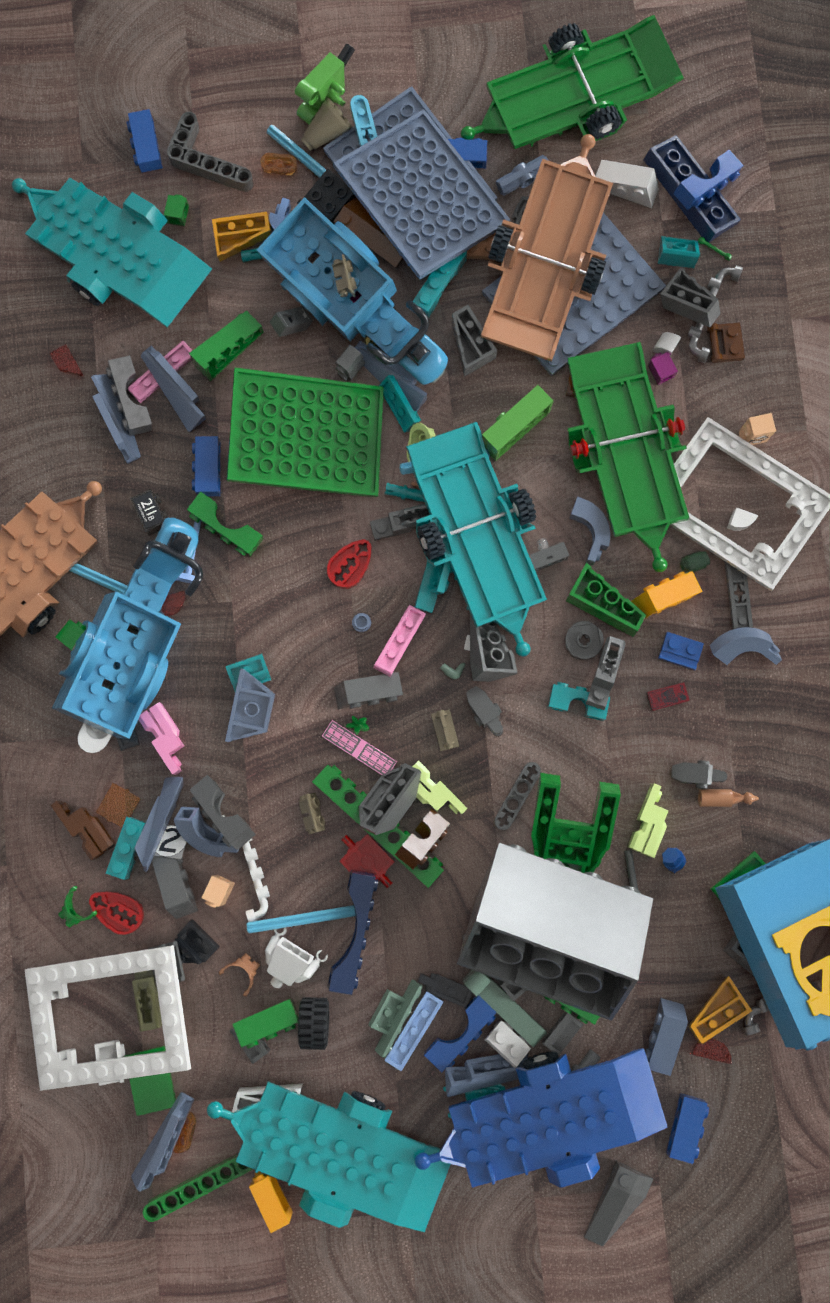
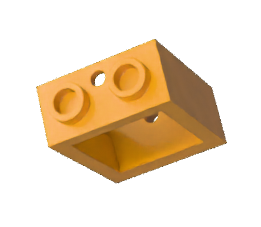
[249,1171,293,1233]

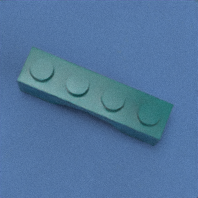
[413,251,467,319]

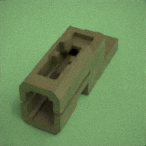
[132,970,162,1032]

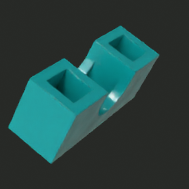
[547,682,610,721]
[105,817,146,880]

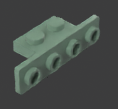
[368,979,422,1058]

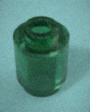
[680,550,710,573]

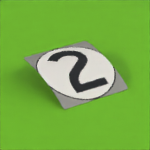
[154,825,186,859]

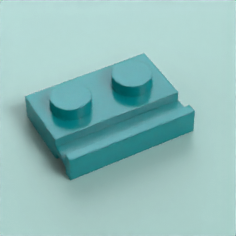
[226,653,271,692]

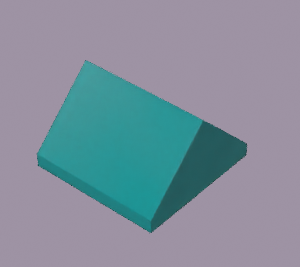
[658,236,700,268]

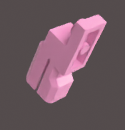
[138,702,184,775]

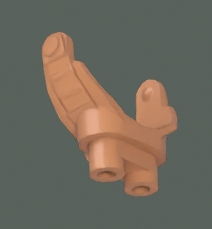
[219,953,260,996]

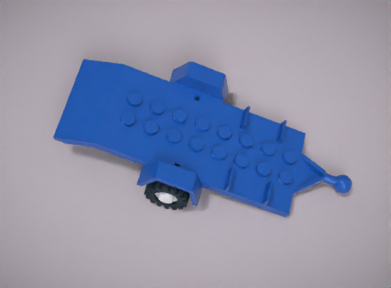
[415,1048,668,1187]

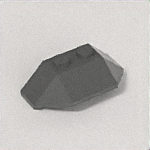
[359,763,421,835]

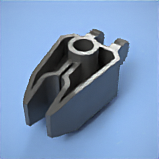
[466,686,503,737]
[671,760,728,789]

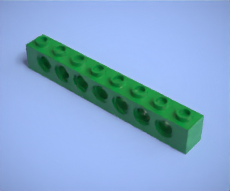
[312,765,444,888]

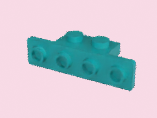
[414,561,453,613]

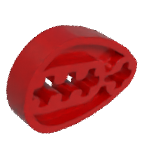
[327,539,372,589]
[89,891,144,935]

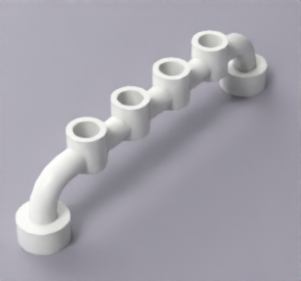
[222,815,270,922]

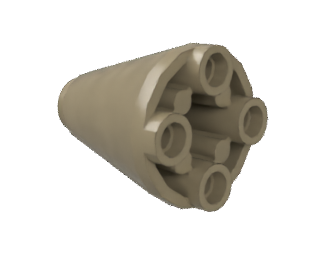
[301,98,353,151]

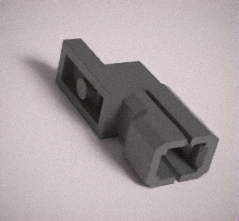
[370,503,430,541]
[586,636,626,710]

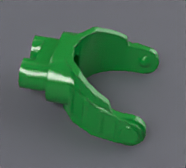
[58,886,97,928]

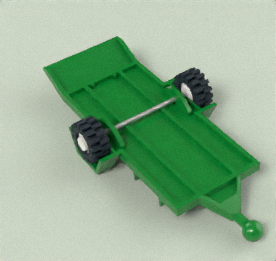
[461,15,684,149]

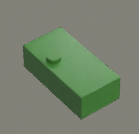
[482,385,553,462]

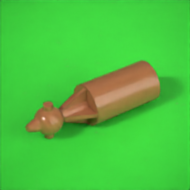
[698,789,759,807]

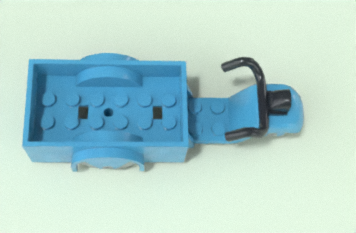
[257,197,448,385]
[52,518,203,739]

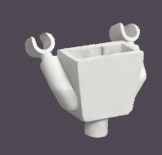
[265,928,328,988]

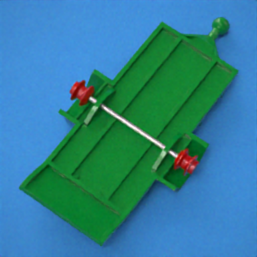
[567,342,690,572]

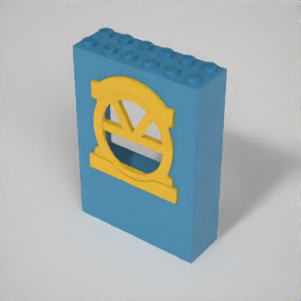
[715,839,830,1051]

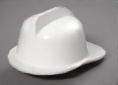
[77,723,112,753]

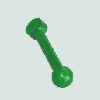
[698,237,732,261]

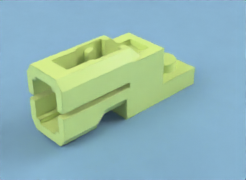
[412,761,467,814]
[627,783,668,858]

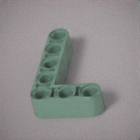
[463,970,547,1047]

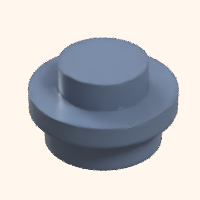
[352,613,371,632]

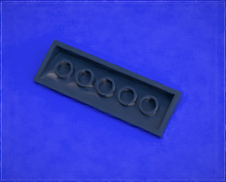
[643,135,741,243]

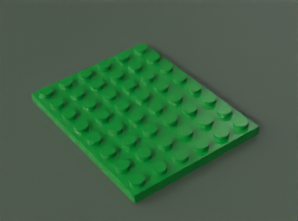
[227,368,384,498]

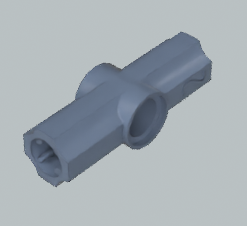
[496,155,549,196]

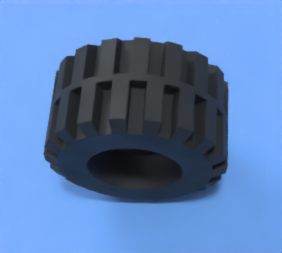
[298,997,329,1050]

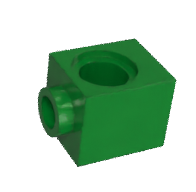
[164,194,189,227]

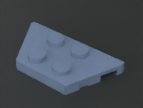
[225,669,275,742]

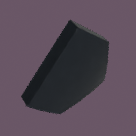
[175,919,220,964]

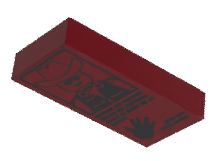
[646,682,690,711]

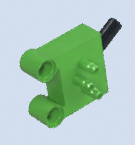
[295,44,355,124]

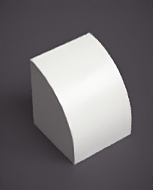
[652,332,681,356]
[727,508,758,531]

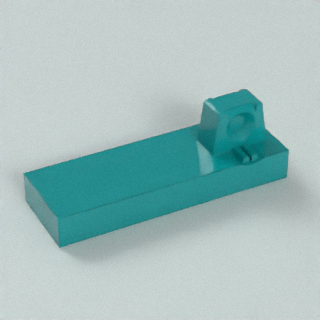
[379,375,421,433]

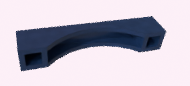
[327,870,378,995]

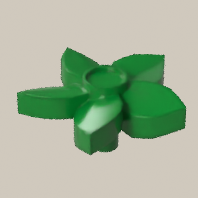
[346,715,369,735]

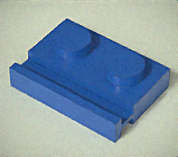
[658,632,704,671]

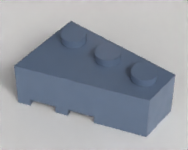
[645,998,688,1076]

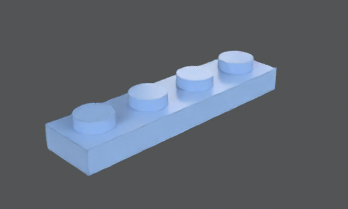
[384,991,444,1071]

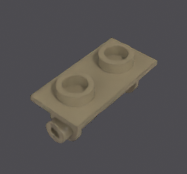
[332,254,357,297]
[431,709,459,751]
[298,793,325,834]

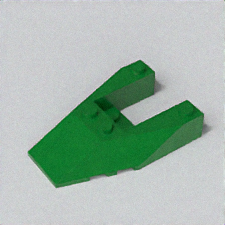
[531,773,621,873]

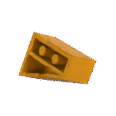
[212,212,271,262]
[631,571,702,620]
[688,976,752,1044]

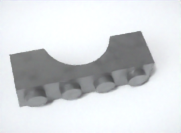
[106,355,152,436]

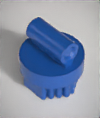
[662,848,687,874]

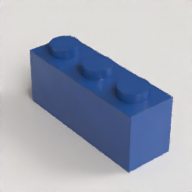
[126,109,163,173]
[448,138,487,169]
[192,436,221,496]
[666,1093,709,1164]

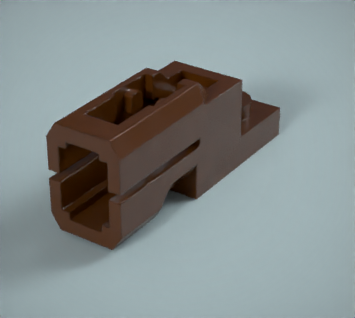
[50,801,116,861]

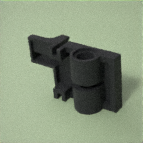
[297,168,355,224]

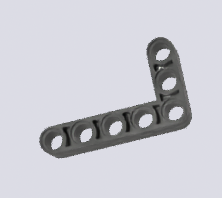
[167,111,254,192]

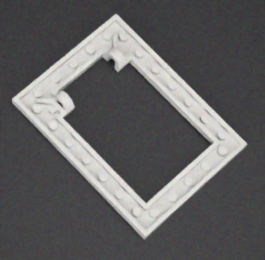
[670,417,830,592]
[25,945,191,1091]

